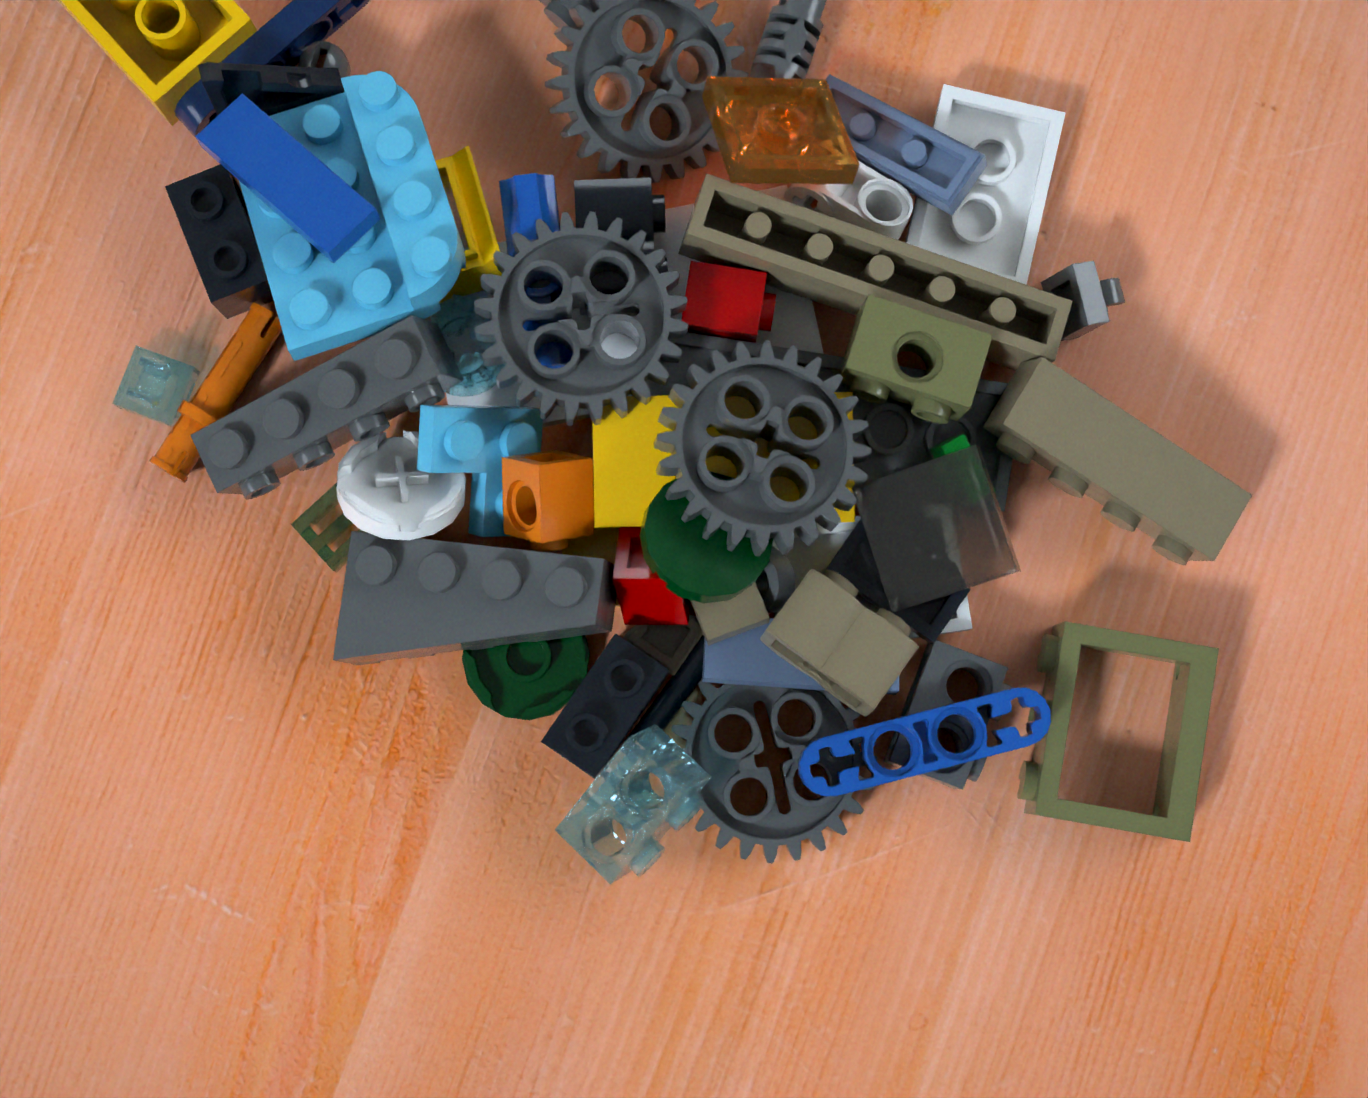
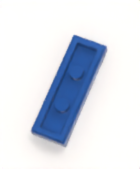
[195,93,380,264]

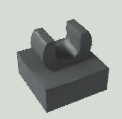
[1041,261,1125,341]

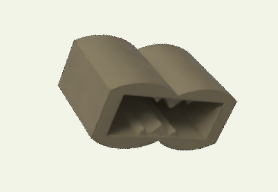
[760,568,919,717]

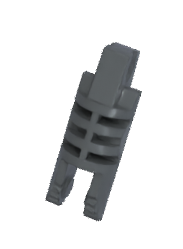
[744,0,827,127]

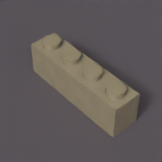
[983,357,1252,565]

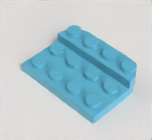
[239,71,466,361]

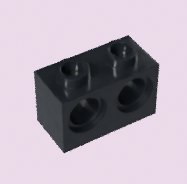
[165,164,274,319]
[541,633,669,779]

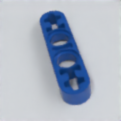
[798,687,1051,797]

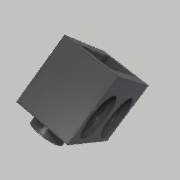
[883,640,1012,790]

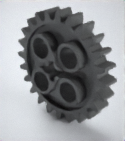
[545,0,749,183]
[474,211,688,426]
[654,340,871,556]
[668,680,878,863]

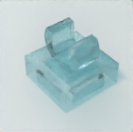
[112,345,200,428]

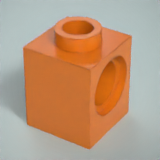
[502,450,594,551]

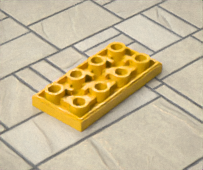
[592,392,855,528]

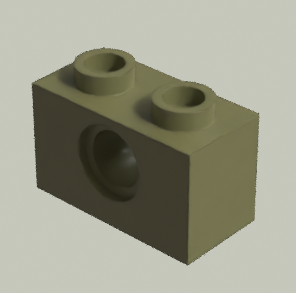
[839,294,993,424]

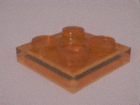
[702,76,860,185]

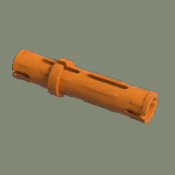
[149,302,282,483]

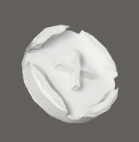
[336,431,466,540]

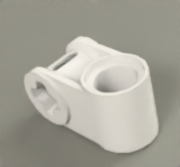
[784,145,913,240]

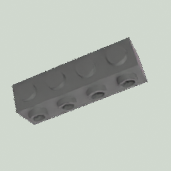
[191,315,464,500]

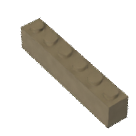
[678,174,1073,371]

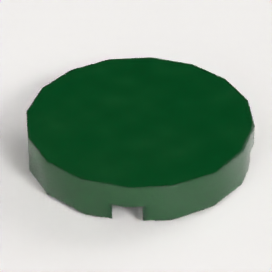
[639,471,774,603]
[462,635,590,721]

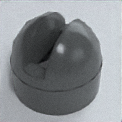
[298,41,351,78]

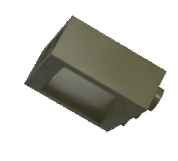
[1017,621,1219,842]

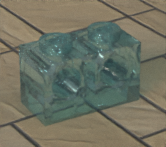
[555,724,712,885]

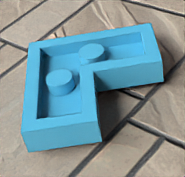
[417,405,543,537]

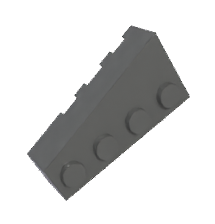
[333,531,617,666]

